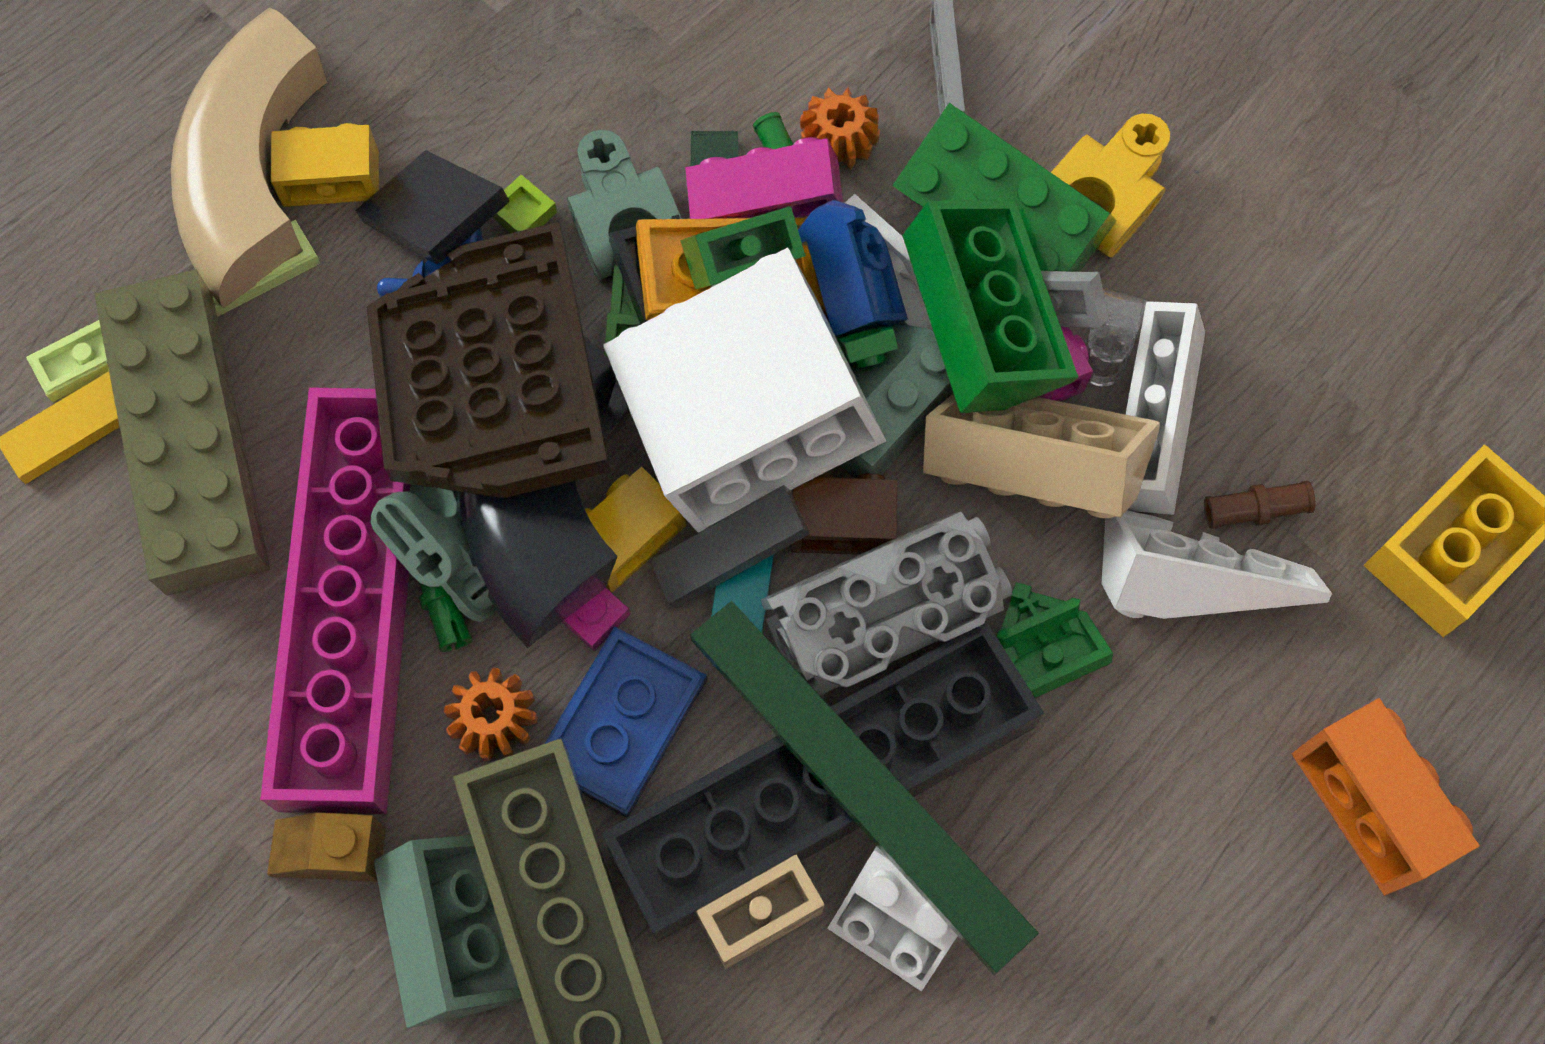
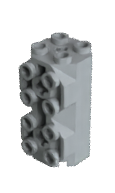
[761,512,1012,695]

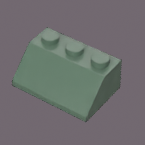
[839,324,953,478]
[374,835,523,1028]

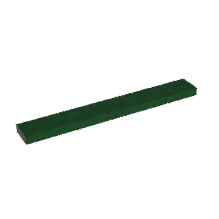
[690,600,1039,976]

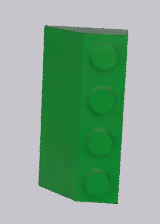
[902,200,1078,413]

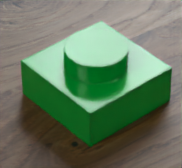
[836,325,898,368]

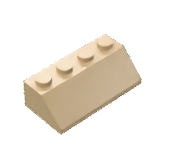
[923,393,1160,518]

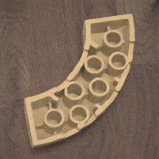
[171,8,327,308]

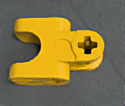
[1051,113,1170,258]

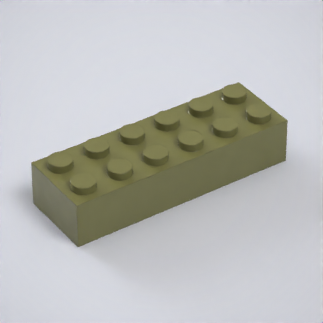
[94,269,270,596]
[453,738,666,1044]

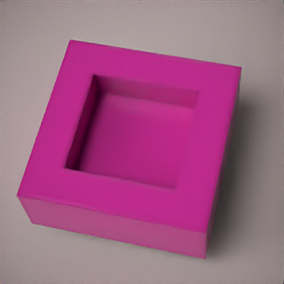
[562,588,630,651]

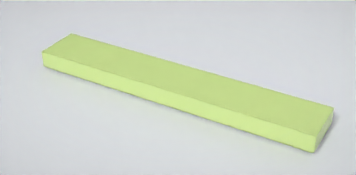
[26,220,321,402]

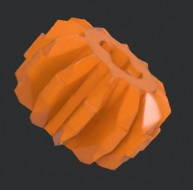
[800,87,880,170]
[444,667,538,761]

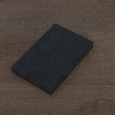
[355,150,510,265]

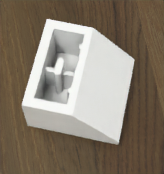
[827,846,991,992]

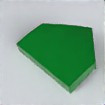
[997,582,1113,698]

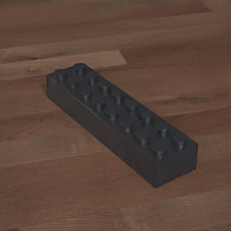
[600,621,1044,942]

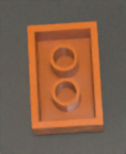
[1291,698,1480,896]

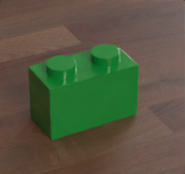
[680,206,806,289]

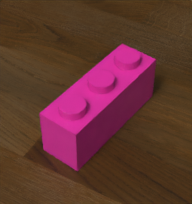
[685,137,843,219]

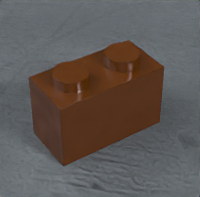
[791,472,898,555]

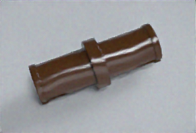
[1204,481,1316,529]

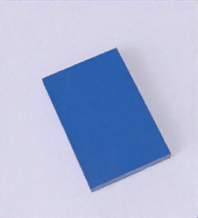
[545,626,707,818]

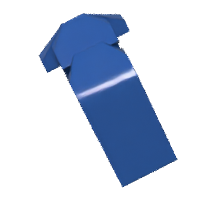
[798,200,908,337]

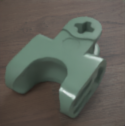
[567,130,682,280]
[371,484,496,622]

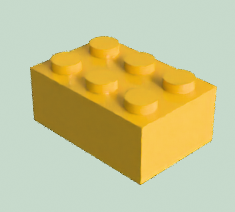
[1363,444,1545,638]

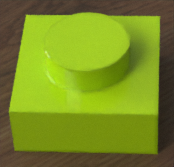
[492,175,557,233]

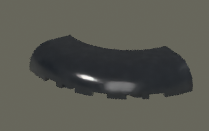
[457,336,618,648]

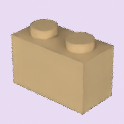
[696,855,825,969]

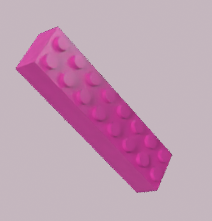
[260,388,411,814]

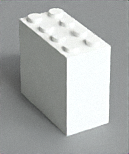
[603,248,886,533]

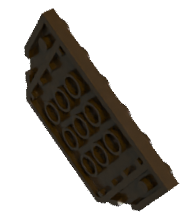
[366,222,611,498]

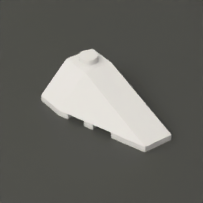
[1101,511,1332,619]

